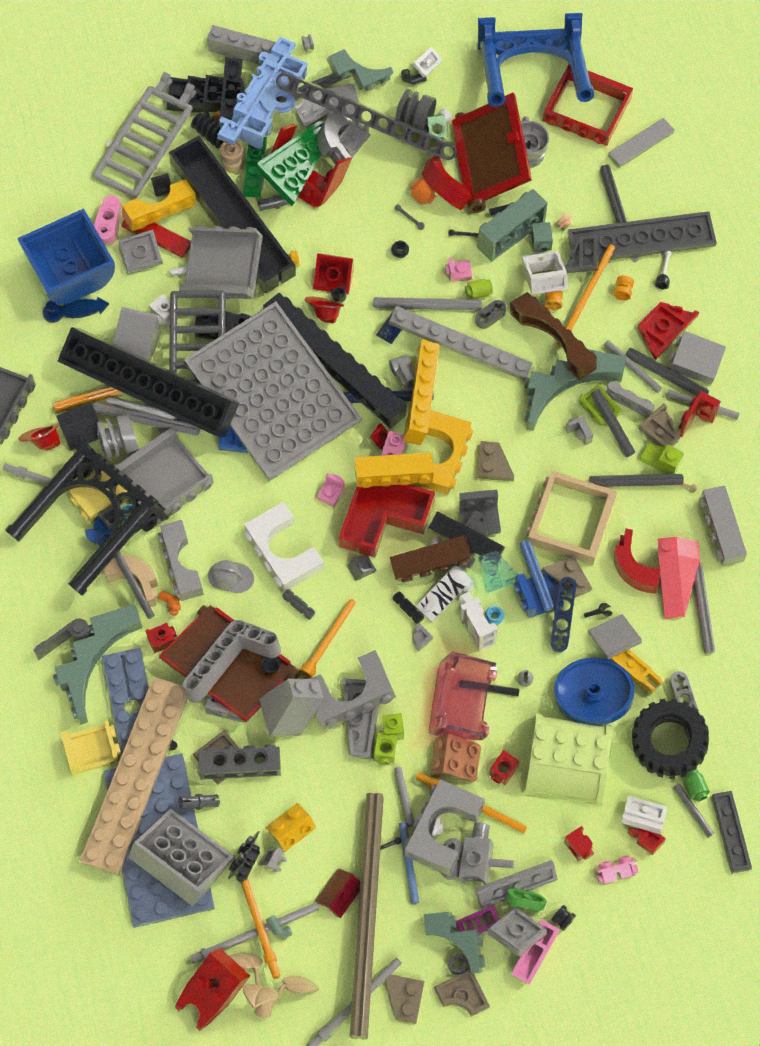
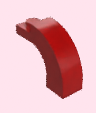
[421,155,472,210]
[614,528,660,594]

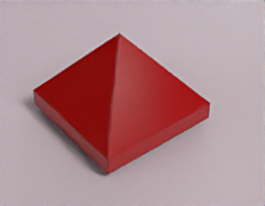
[370,423,388,450]

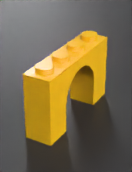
[411,410,474,495]

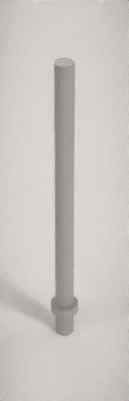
[190,902,319,963]

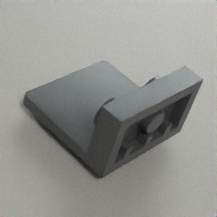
[459,489,501,535]

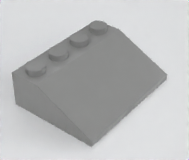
[128,809,235,906]

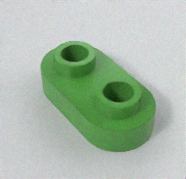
[505,888,547,912]

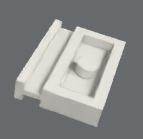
[294,90,335,127]
[621,795,667,834]

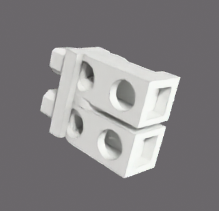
[458,592,498,651]

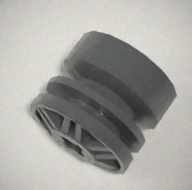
[396,89,437,132]

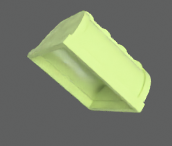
[523,713,613,806]

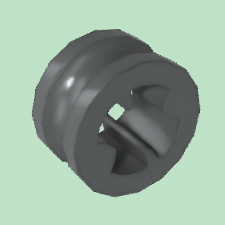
[448,954,467,975]

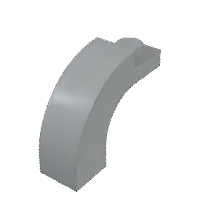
[317,112,351,164]

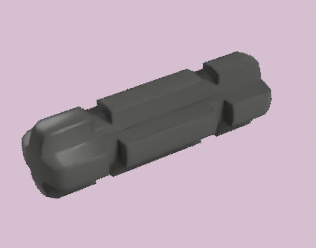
[282,589,316,620]

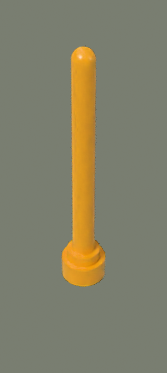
[299,599,356,679]

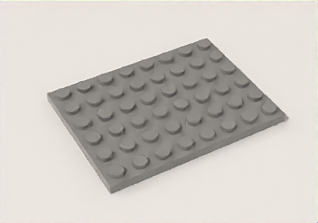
[184,302,362,482]

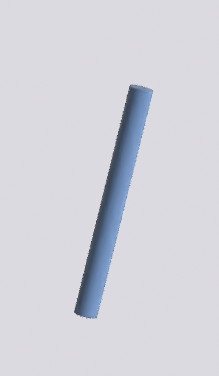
[399,822,420,904]

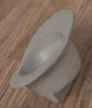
[208,560,254,593]

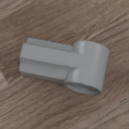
[389,354,415,390]

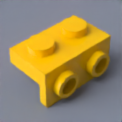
[265,803,316,852]

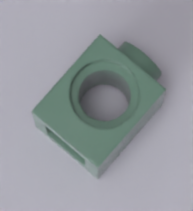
[531,222,553,252]

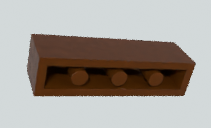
[390,535,472,583]

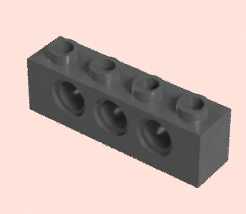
[199,744,281,780]

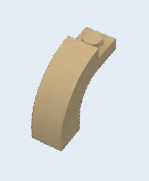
[104,555,158,607]

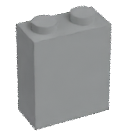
[669,331,726,385]

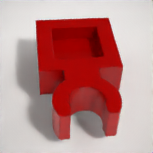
[628,827,666,855]

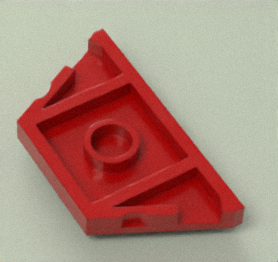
[637,302,700,360]

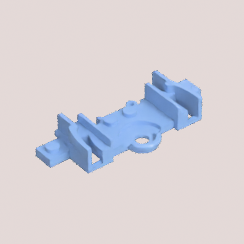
[218,37,308,150]

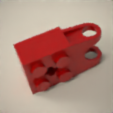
[175,948,251,1031]

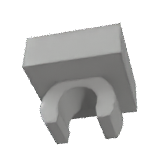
[259,847,287,872]

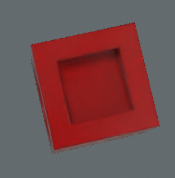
[489,750,520,786]

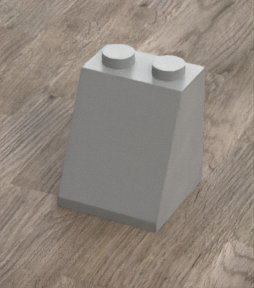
[113,307,161,361]
[259,679,324,736]

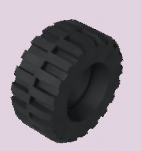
[632,698,709,779]

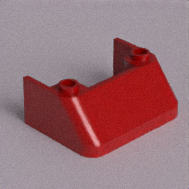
[270,124,352,207]

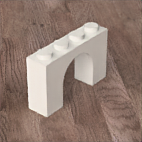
[243,502,324,592]

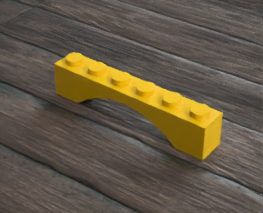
[403,340,439,446]

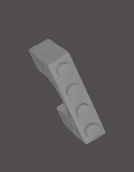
[311,650,396,729]
[403,779,485,877]

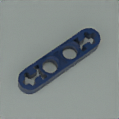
[550,577,576,653]

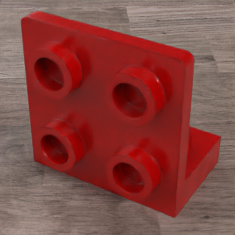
[678,391,721,438]

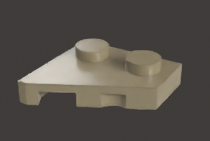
[639,403,680,447]
[478,441,514,481]
[541,556,592,597]
[385,974,424,1024]

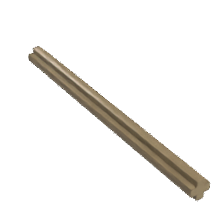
[350,793,384,1040]

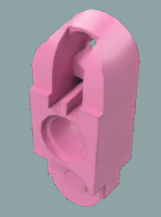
[94,195,122,244]

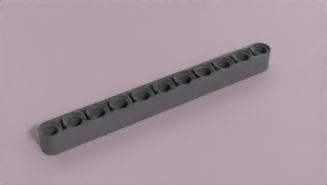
[276,72,457,160]

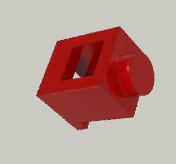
[145,623,177,654]
[564,826,594,861]

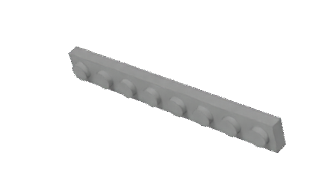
[389,306,533,381]

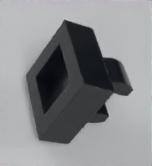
[151,173,171,197]

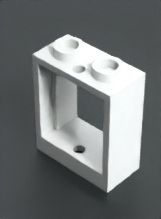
[522,251,568,295]

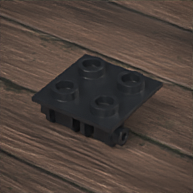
[56,402,99,450]
[228,831,260,882]

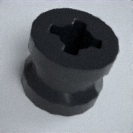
[551,905,577,931]

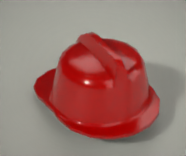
[304,296,345,324]
[18,423,60,450]

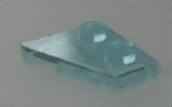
[479,551,519,593]

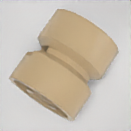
[220,141,244,173]

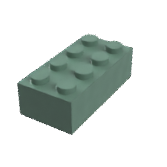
[477,189,548,262]

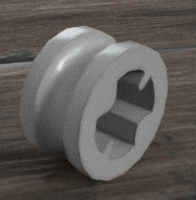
[301,34,314,52]

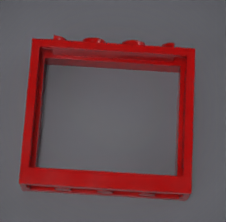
[543,64,634,146]

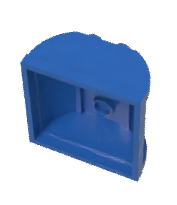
[17,208,115,304]

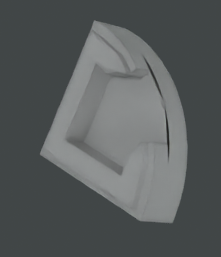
[413,623,433,651]

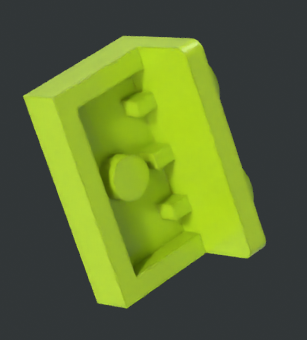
[579,384,623,427]

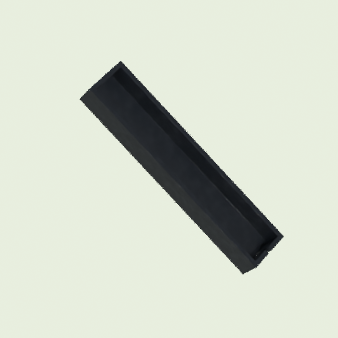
[169,136,296,293]

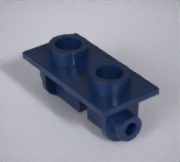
[376,306,407,344]

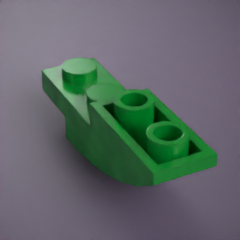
[243,137,267,198]

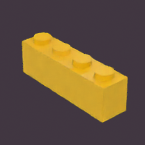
[354,453,434,488]

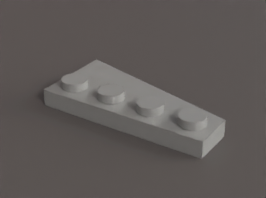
[342,678,379,759]

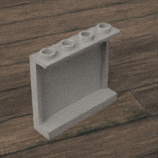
[179,225,263,299]
[116,427,214,524]

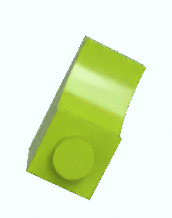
[639,443,684,474]

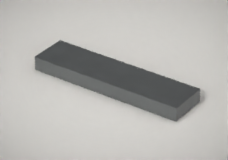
[711,791,752,874]

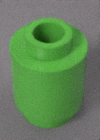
[684,770,710,801]

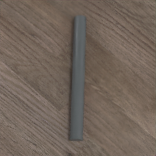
[114,551,155,619]

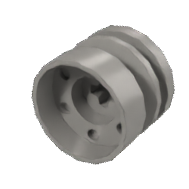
[521,121,549,168]
[97,414,139,460]

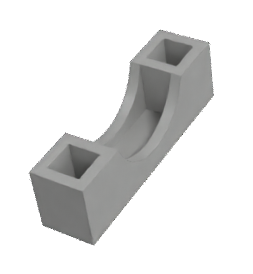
[158,520,204,601]

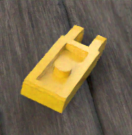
[609,650,663,694]

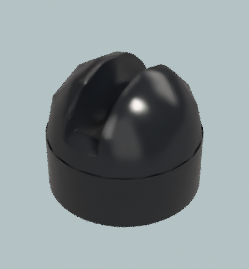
[331,287,347,303]

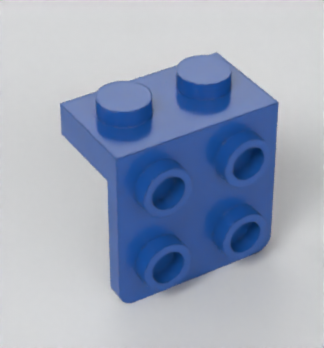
[513,573,564,618]

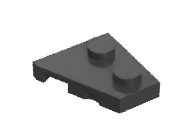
[564,235,598,273]

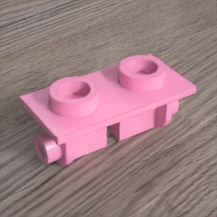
[594,856,639,884]

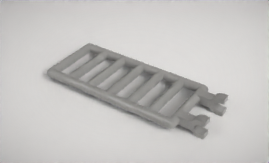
[92,71,196,198]

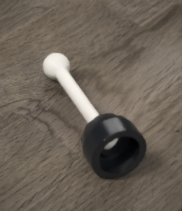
[655,251,672,290]

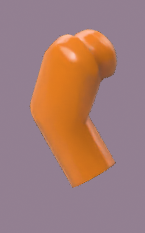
[158,591,181,616]

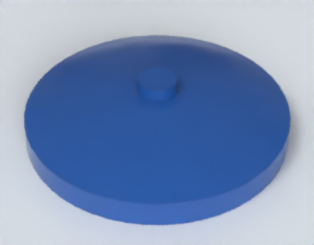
[554,657,634,726]

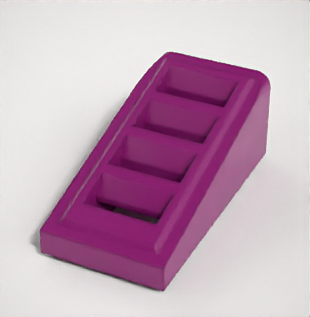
[456,905,500,934]

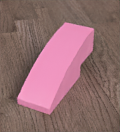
[511,919,560,985]

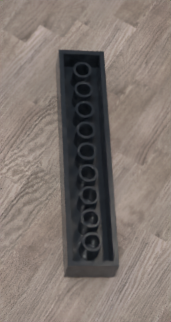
[57,327,240,437]

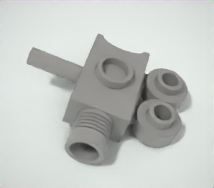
[440,822,514,885]

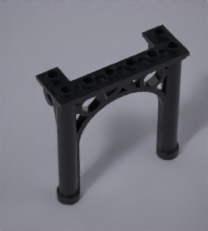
[5,441,169,596]

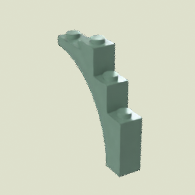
[524,349,627,431]
[53,604,142,725]

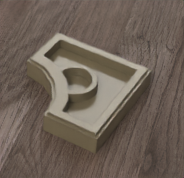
[434,969,490,1017]

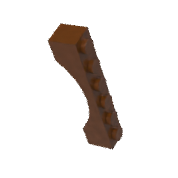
[510,292,597,380]

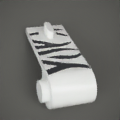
[416,565,474,622]

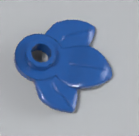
[85,517,113,547]

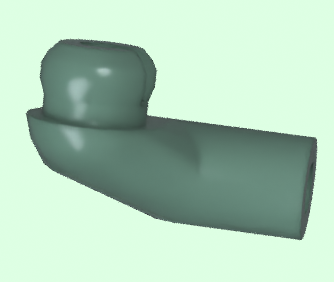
[265,915,293,940]

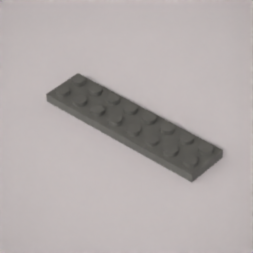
[567,211,717,262]

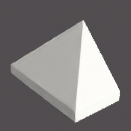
[411,47,442,77]

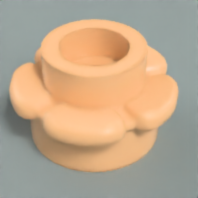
[556,213,572,229]

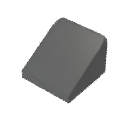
[347,555,377,581]

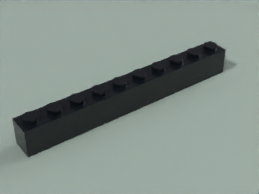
[263,293,407,429]

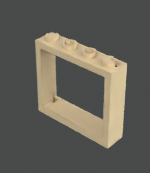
[526,471,617,565]

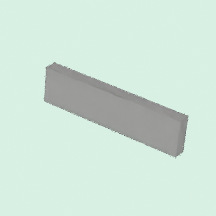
[608,118,675,168]
[475,860,558,908]

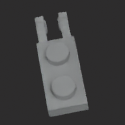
[606,381,655,418]

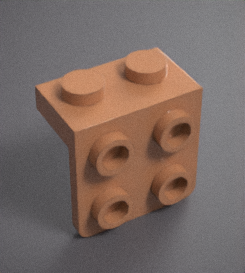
[430,733,481,782]

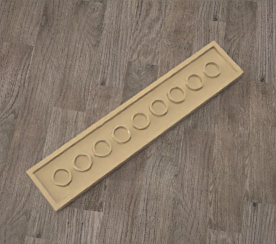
[80,677,188,876]

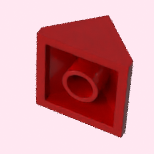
[313,253,354,294]

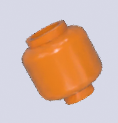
[409,178,436,205]

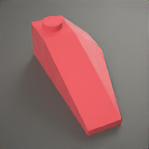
[657,537,700,619]

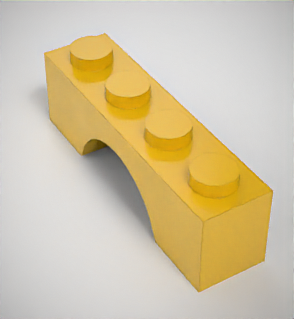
[122,179,196,231]

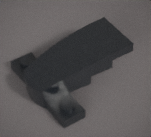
[167,57,244,120]

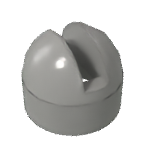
[517,670,534,687]

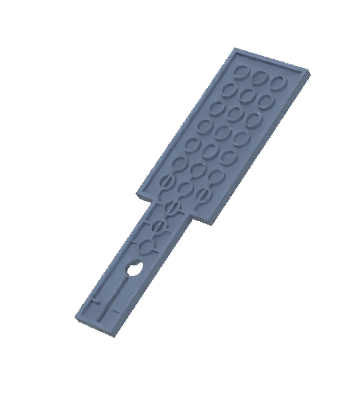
[102,648,215,928]

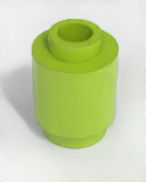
[465,278,493,299]

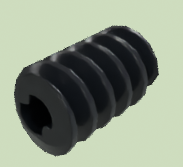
[191,112,225,149]

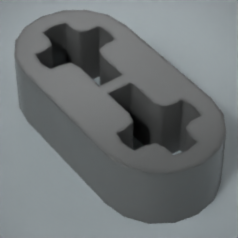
[475,300,506,329]

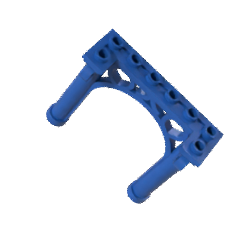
[478,12,594,107]

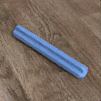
[520,540,554,611]

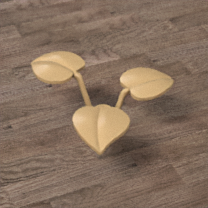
[229,952,319,1018]

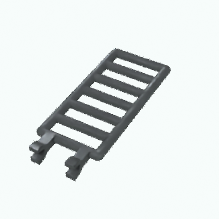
[169,290,226,421]

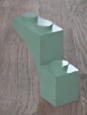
[326,49,394,91]
[424,911,485,974]

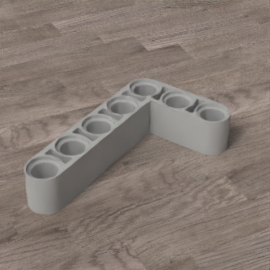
[183,620,281,703]

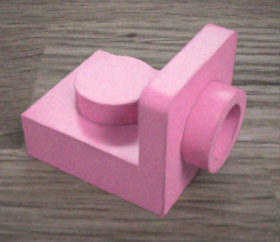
[445,257,472,282]
[317,473,344,507]

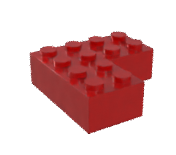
[338,484,435,558]

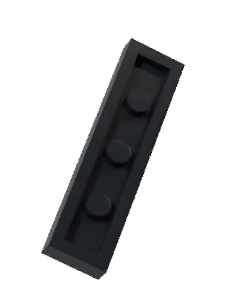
[428,511,505,564]

